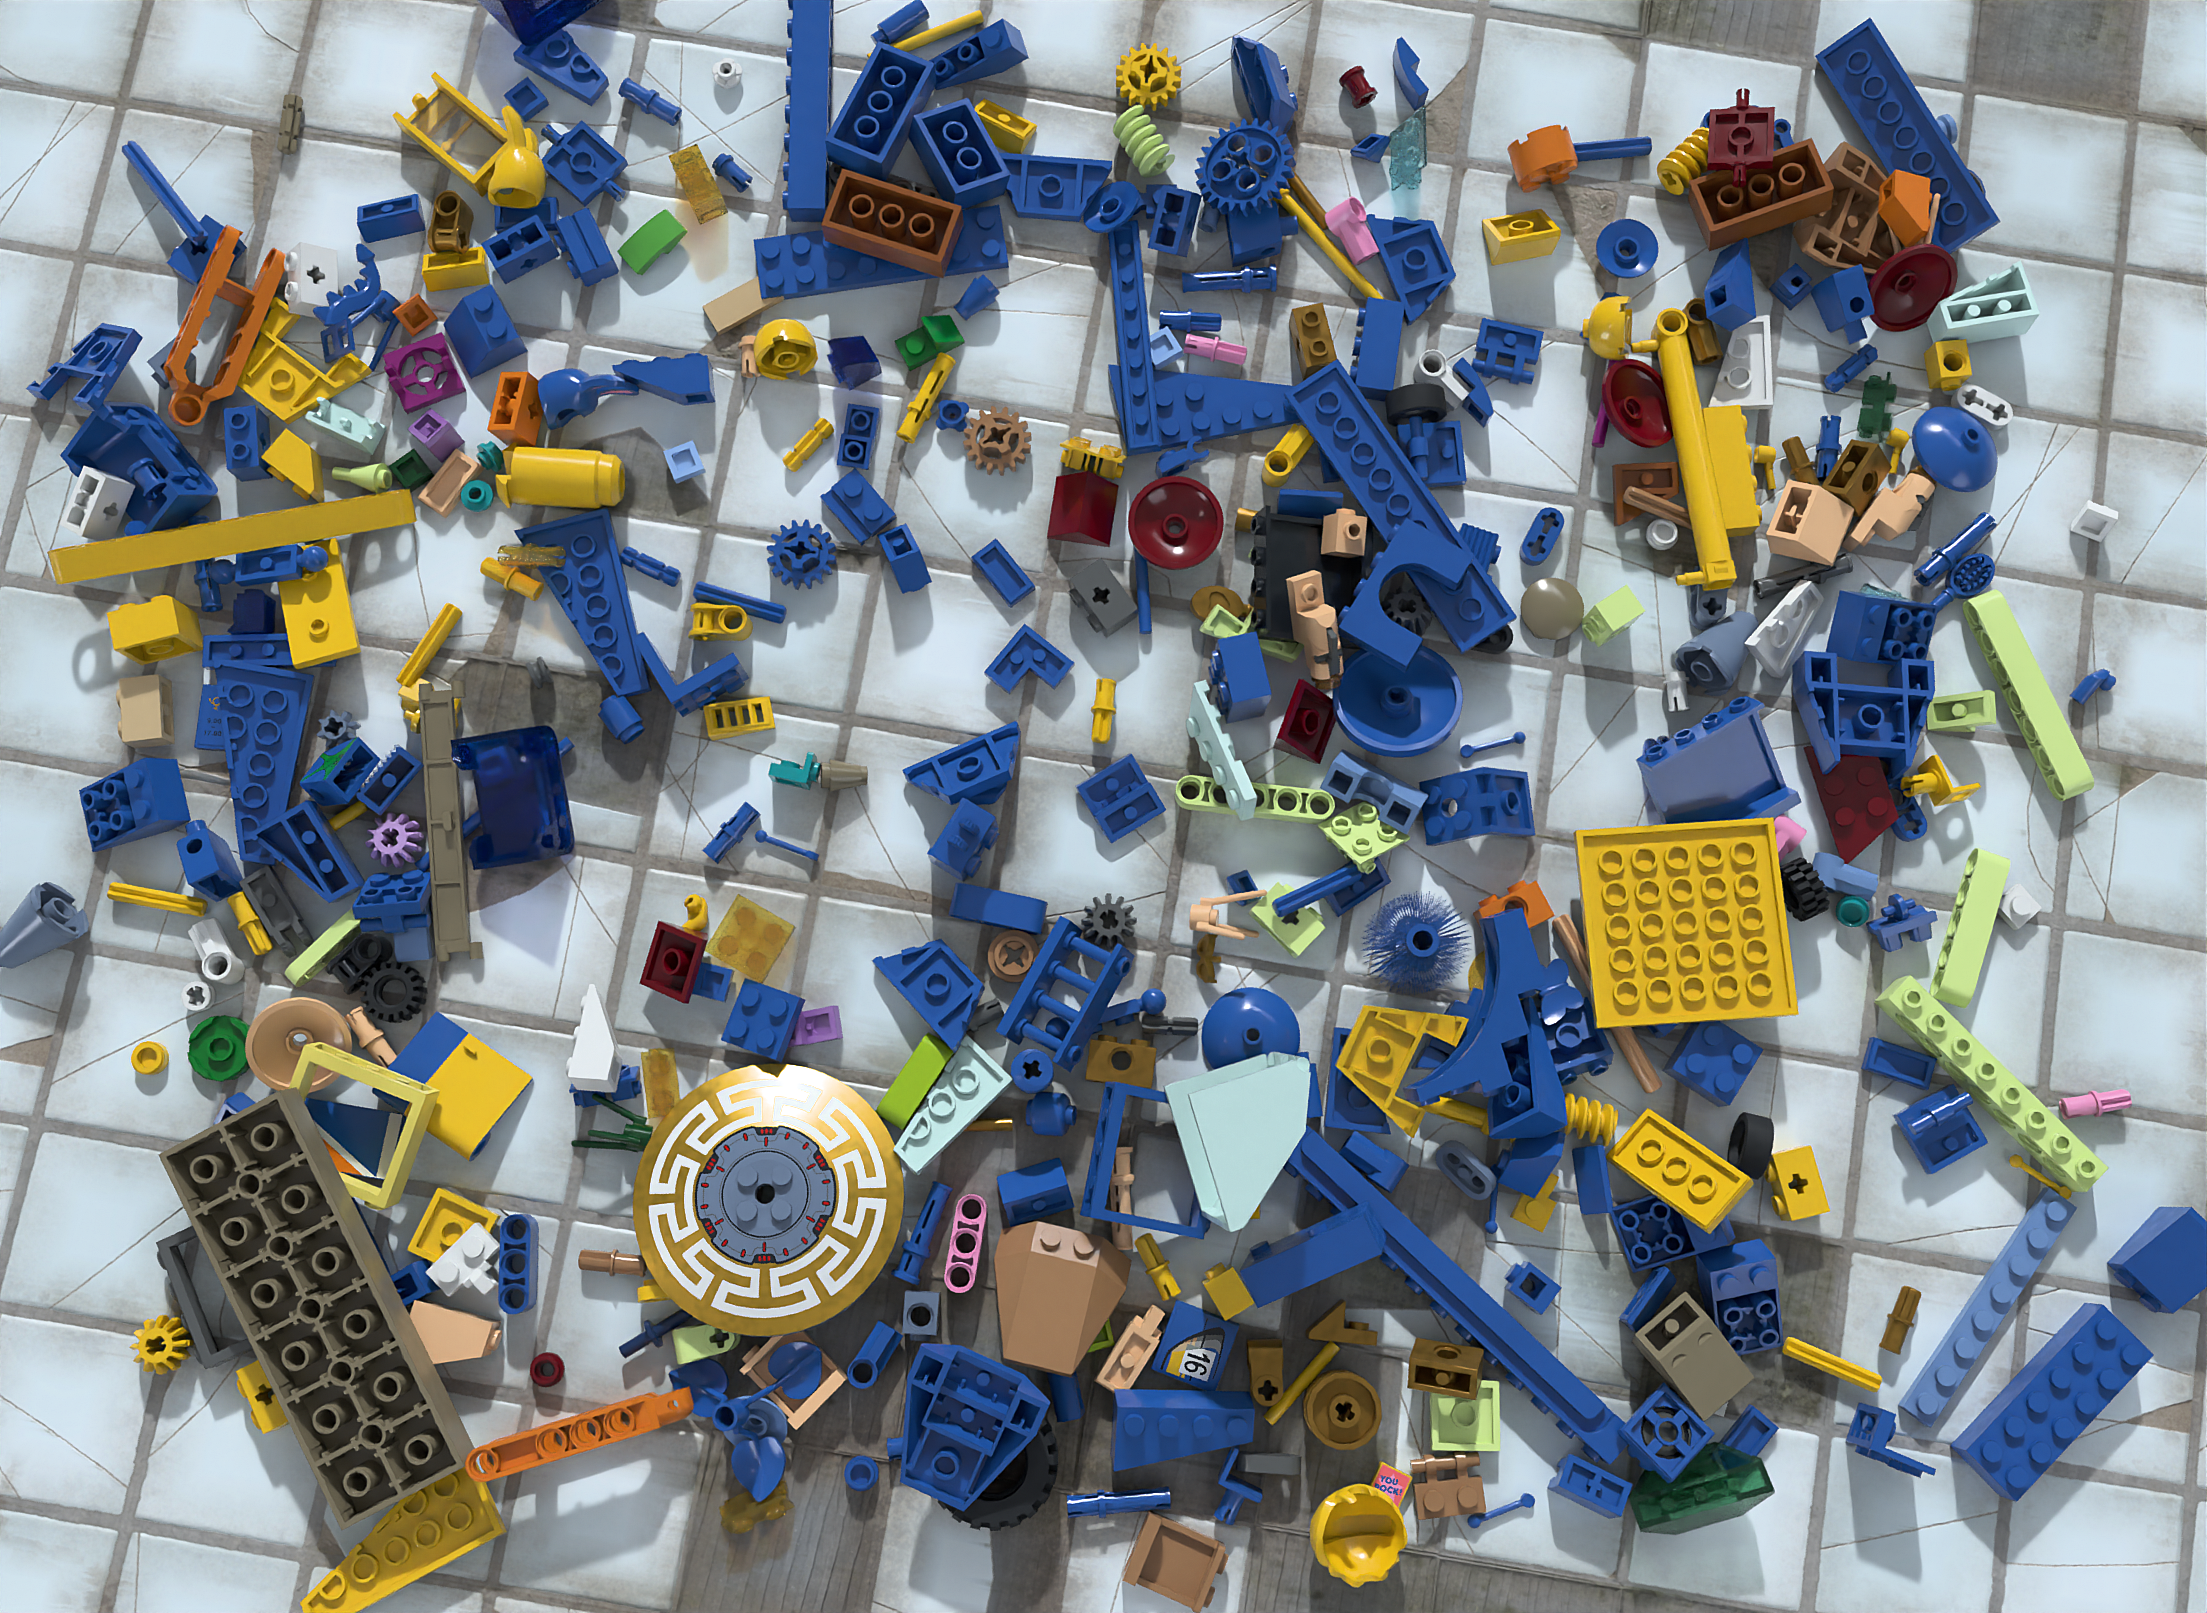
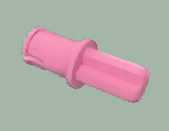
[1184,333,1247,365]
[2059,1089,2132,1120]

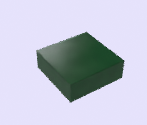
[388,449,435,493]

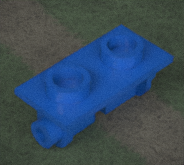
[569,1065,643,1108]

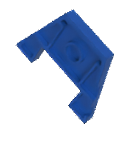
[26,323,143,412]

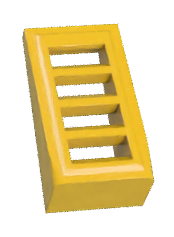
[703,696,776,741]

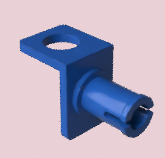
[1214,1445,1262,1525]

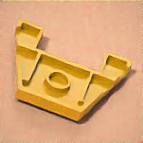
[237,296,372,425]
[1335,1005,1469,1138]

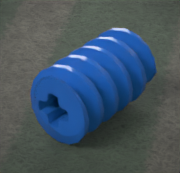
[1011,1049,1054,1094]

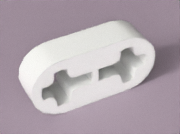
[1951,384,2013,431]

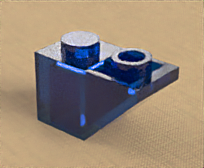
[826,336,882,391]

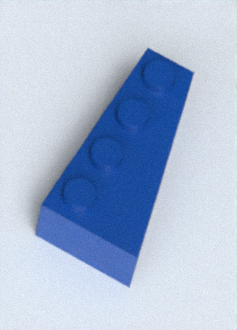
[1110,1389,1255,1472]

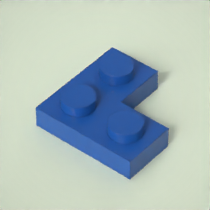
[984,623,1075,694]

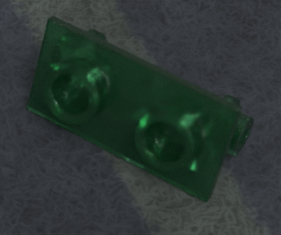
[1857,372,1897,443]

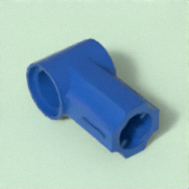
[1339,1130,1410,1194]
[847,1320,904,1389]

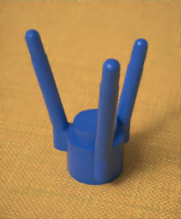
[342,290,401,372]

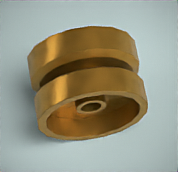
[1302,1369,1382,1450]

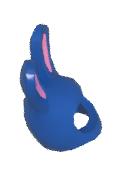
[538,368,640,430]

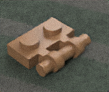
[1410,1451,1486,1520]

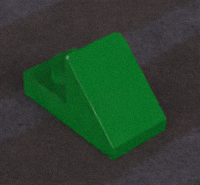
[894,315,965,371]

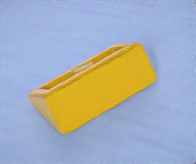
[974,98,1037,154]
[421,246,490,292]

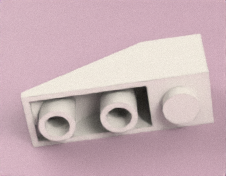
[566,984,623,1093]

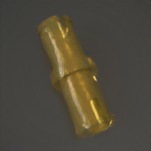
[498,543,566,569]

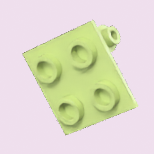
[1318,801,1410,874]

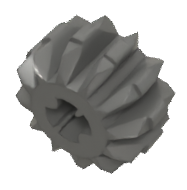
[1380,586,1432,637]
[1081,893,1137,950]

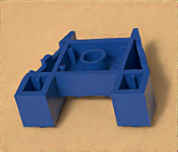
[1792,651,1935,780]

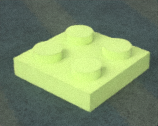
[1430,1380,1500,1451]

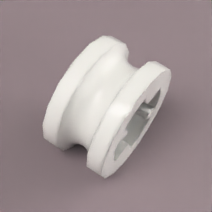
[181,981,216,1011]

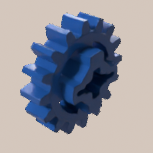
[767,519,837,590]

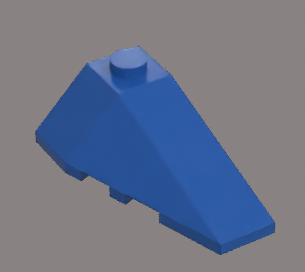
[1487,997,1568,1139]

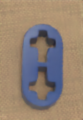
[1519,507,1564,566]

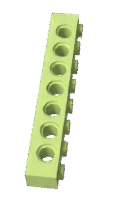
[1874,975,2108,1192]

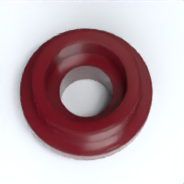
[530,1352,565,1387]

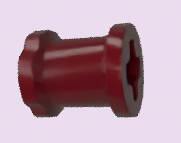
[1339,66,1378,109]

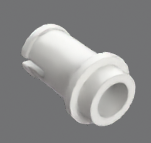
[1663,671,1690,713]

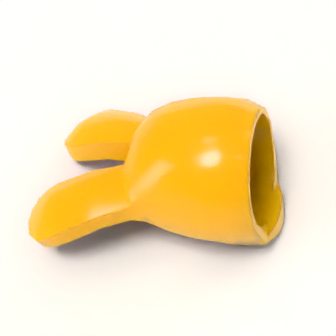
[488,105,547,209]

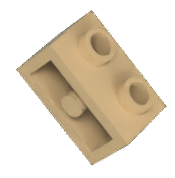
[116,674,175,749]

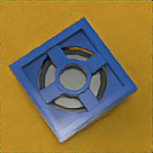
[1617,1382,1715,1484]

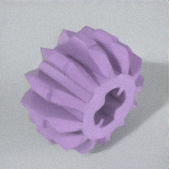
[365,812,425,868]

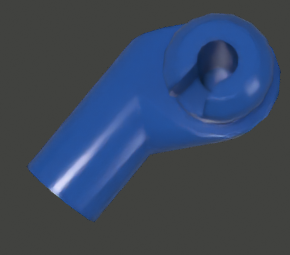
[2070,669,2116,705]

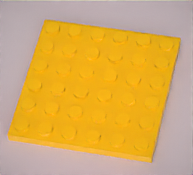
[1573,817,1799,1029]

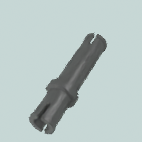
[1753,553,1853,599]

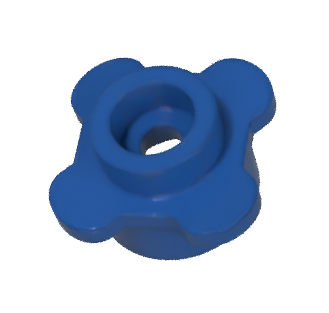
[936,400,969,432]

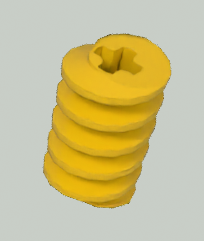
[1657,127,1709,195]
[1555,1093,1618,1147]

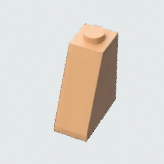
[409,1299,502,1364]

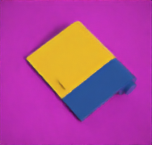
[372,1011,533,1162]

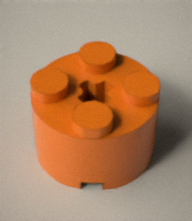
[1507,125,1579,193]

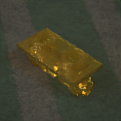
[641,1047,680,1119]
[719,1480,795,1534]

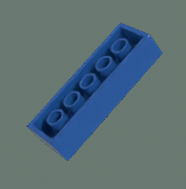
[1950,1303,2154,1502]

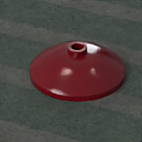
[1868,244,1958,332]
[1602,359,1674,448]
[1128,476,1224,570]

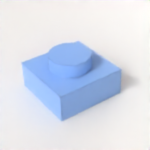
[1150,326,1184,370]
[663,440,706,484]

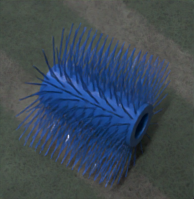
[1361,891,1472,995]

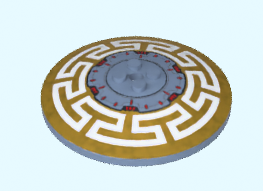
[633,1064,905,1337]

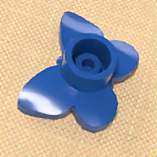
[1535,958,1583,1026]

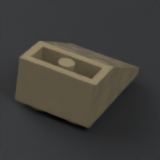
[1632,1291,1755,1422]

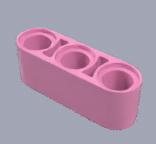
[944,1194,988,1293]

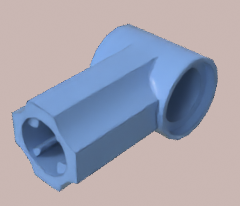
[1812,852,1879,902]

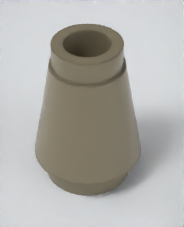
[821,759,868,792]

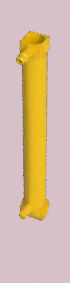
[1631,308,1737,591]

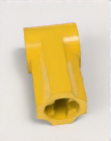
[1261,424,1315,487]

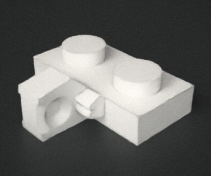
[425,1222,500,1296]

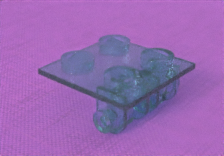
[1389,106,1427,191]

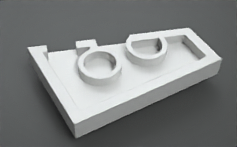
[1708,315,1773,410]
[1744,579,1824,679]

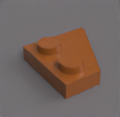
[1612,462,1679,527]

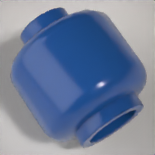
[1026,1092,1077,1136]

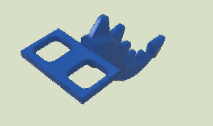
[313,243,380,363]

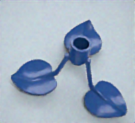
[668,1341,822,1502]

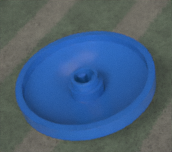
[1332,645,1463,758]

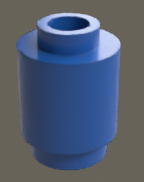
[598,695,645,744]

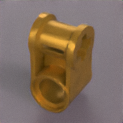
[427,190,474,254]
[1246,1339,1283,1406]

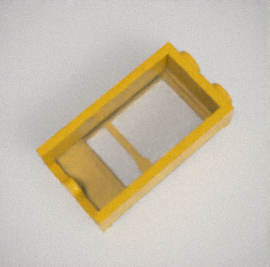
[392,72,508,197]

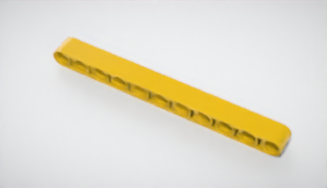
[47,489,417,584]

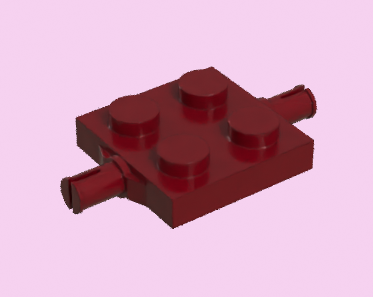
[1707,88,1775,188]

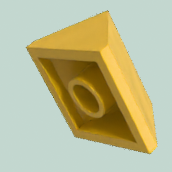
[1482,209,1561,266]

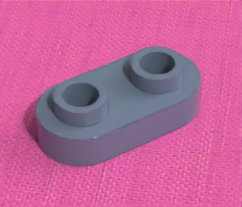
[1435,1140,1496,1200]

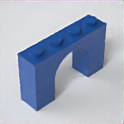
[1337,518,1474,673]

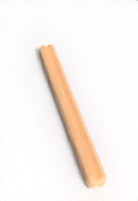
[1552,914,1662,1093]

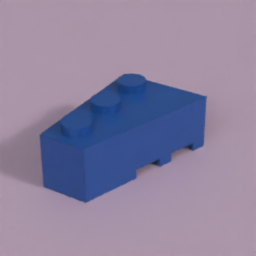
[247,800,365,903]

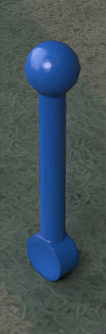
[1460,732,1526,758]
[755,830,819,861]
[1485,1164,1500,1234]
[1467,1493,1535,1529]

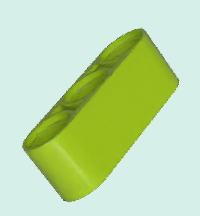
[875,1032,955,1131]

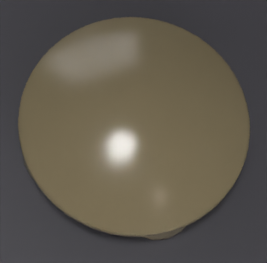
[1520,578,1584,640]

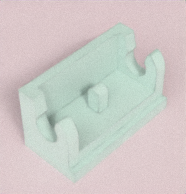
[305,397,387,455]

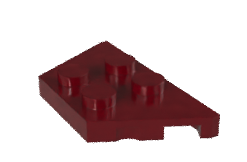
[1803,746,1899,865]

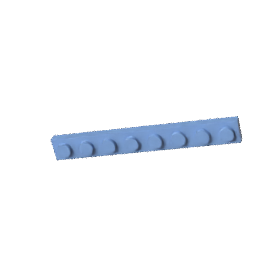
[1898,1187,2077,1428]

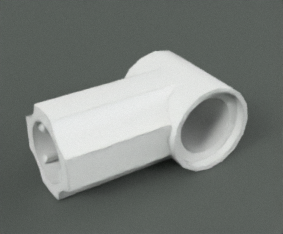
[1413,349,1472,412]
[188,918,245,985]

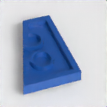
[513,12,609,106]

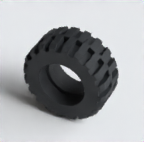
[937,1418,1058,1531]

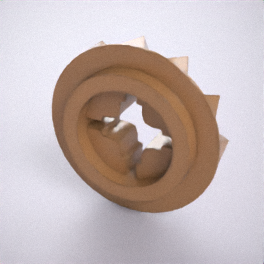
[988,930,1040,983]

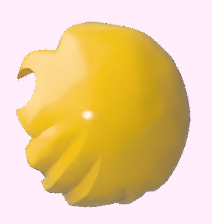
[1309,1484,1408,1588]

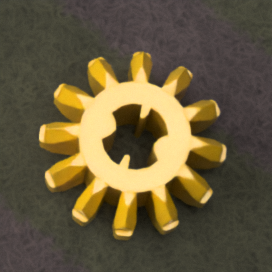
[129,1315,194,1375]

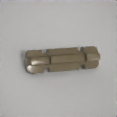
[277,93,303,155]

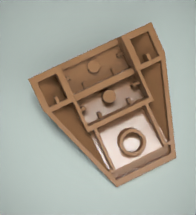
[1792,141,1918,276]
[994,1221,1132,1378]

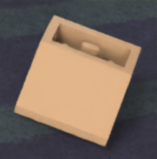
[1766,480,1854,566]

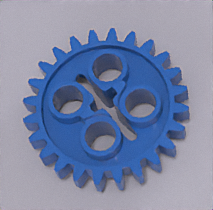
[1195,118,1296,218]

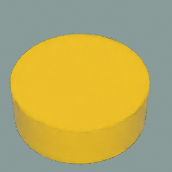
[131,1041,169,1075]

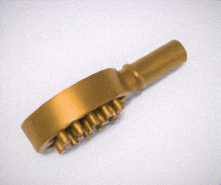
[1190,586,1254,622]

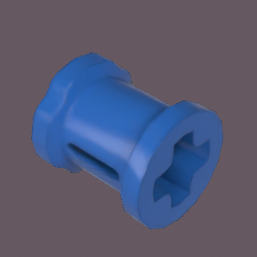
[127,458,167,501]

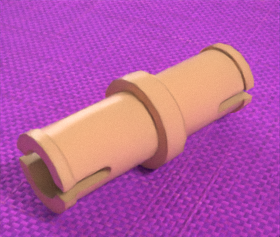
[344,1006,397,1069]

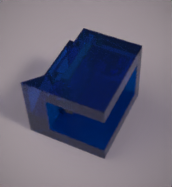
[227,589,276,635]

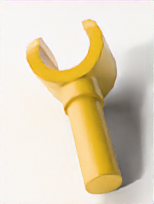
[1885,428,1909,475]
[1753,445,1776,490]

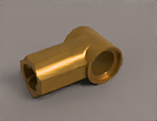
[1682,298,1723,366]

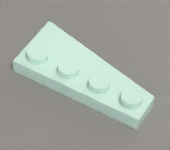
[1186,680,1257,821]
[893,1034,1013,1176]

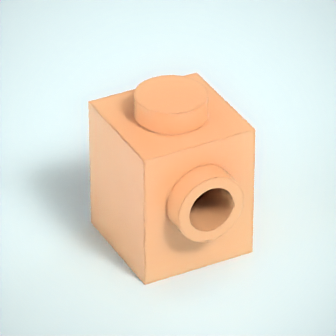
[1321,509,1367,558]

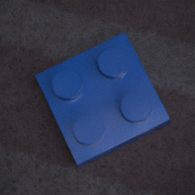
[721,978,806,1062]

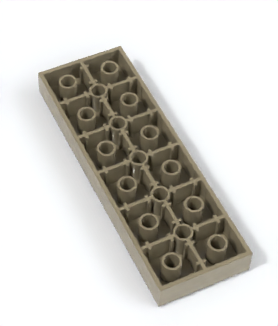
[158,1087,475,1530]

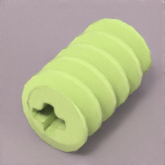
[1113,105,1175,178]

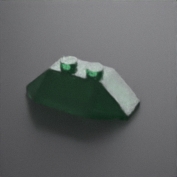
[1628,1442,1775,1535]

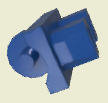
[1866,894,1938,952]

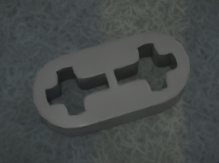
[1236,1451,1302,1475]

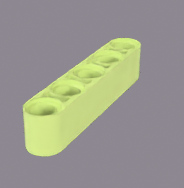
[1174,775,1335,825]
[1930,848,2010,1008]

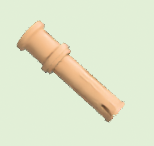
[1110,1147,1135,1250]

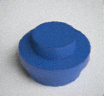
[844,1455,879,1491]

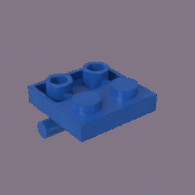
[1396,416,1467,488]
[352,870,432,934]
[1893,1084,1988,1175]

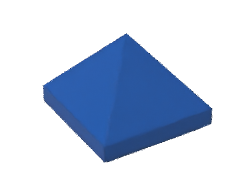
[1350,133,1391,163]
[1226,870,1262,906]

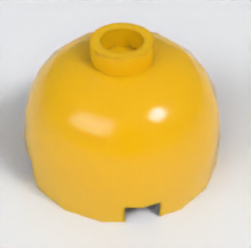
[1582,296,1632,360]
[753,319,818,380]

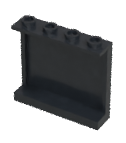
[1250,505,1373,650]

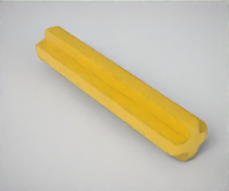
[396,603,462,688]
[107,882,208,917]
[1782,1337,1882,1392]

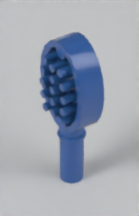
[1929,553,1995,613]

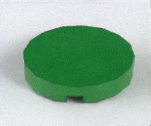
[187,1015,250,1082]

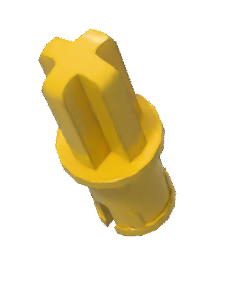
[480,557,544,601]
[1091,678,1117,744]
[227,891,273,956]
[1134,1233,1181,1301]

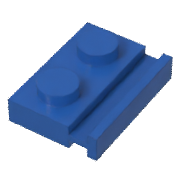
[820,468,897,546]

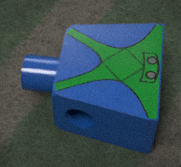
[300,737,381,806]

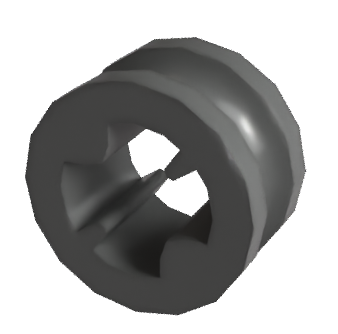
[526,656,554,689]

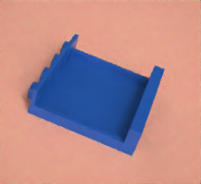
[1636,696,1802,825]

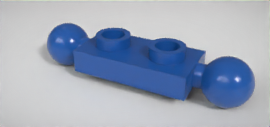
[210,544,329,587]
[1045,988,1167,1041]

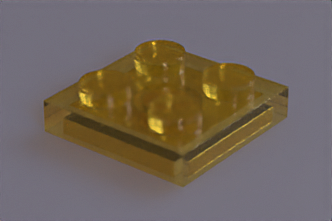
[705,894,796,984]

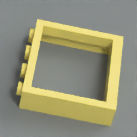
[288,1042,440,1210]

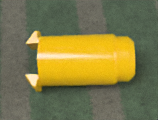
[496,442,625,508]

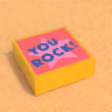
[1369,1461,1413,1509]

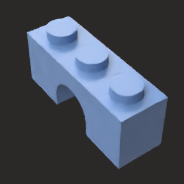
[1320,749,1429,835]

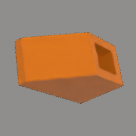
[1878,169,1932,248]

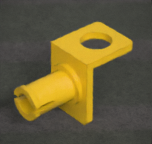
[1900,755,1981,807]

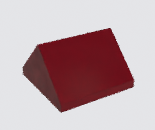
[1047,471,1119,547]
[1273,679,1336,764]
[639,920,708,1004]

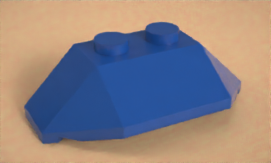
[1231,35,1298,161]

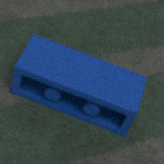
[1349,297,1405,402]

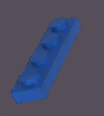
[202,633,337,670]

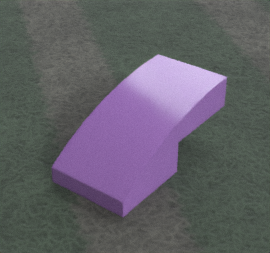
[787,1005,843,1048]

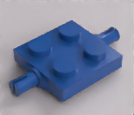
[541,120,628,207]

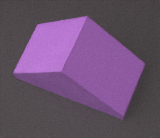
[407,408,465,463]

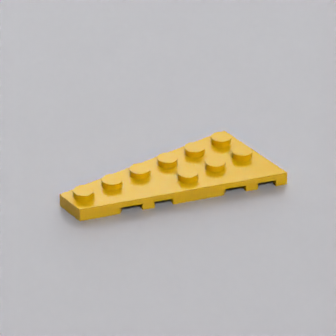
[300,1461,507,1613]

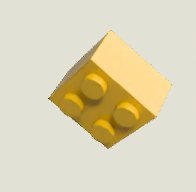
[107,595,203,665]

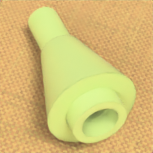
[332,463,393,494]

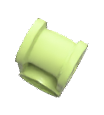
[672,1324,741,1365]

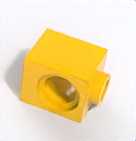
[1923,339,1972,391]

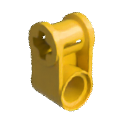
[688,603,753,642]

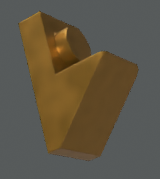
[1305,1299,1378,1346]

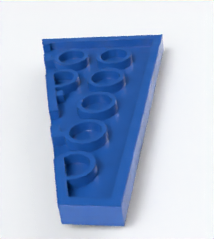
[1108,364,1301,456]
[514,508,652,698]
[212,657,315,866]

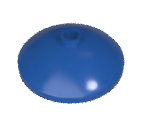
[1912,406,1998,492]
[1201,987,1300,1070]

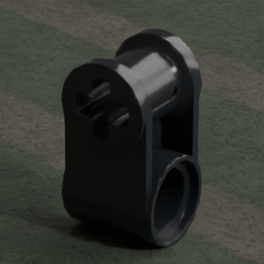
[325,933,393,995]

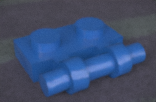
[1471,318,1544,385]

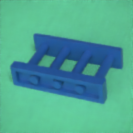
[995,916,1135,1073]

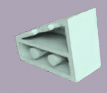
[1926,260,2040,344]

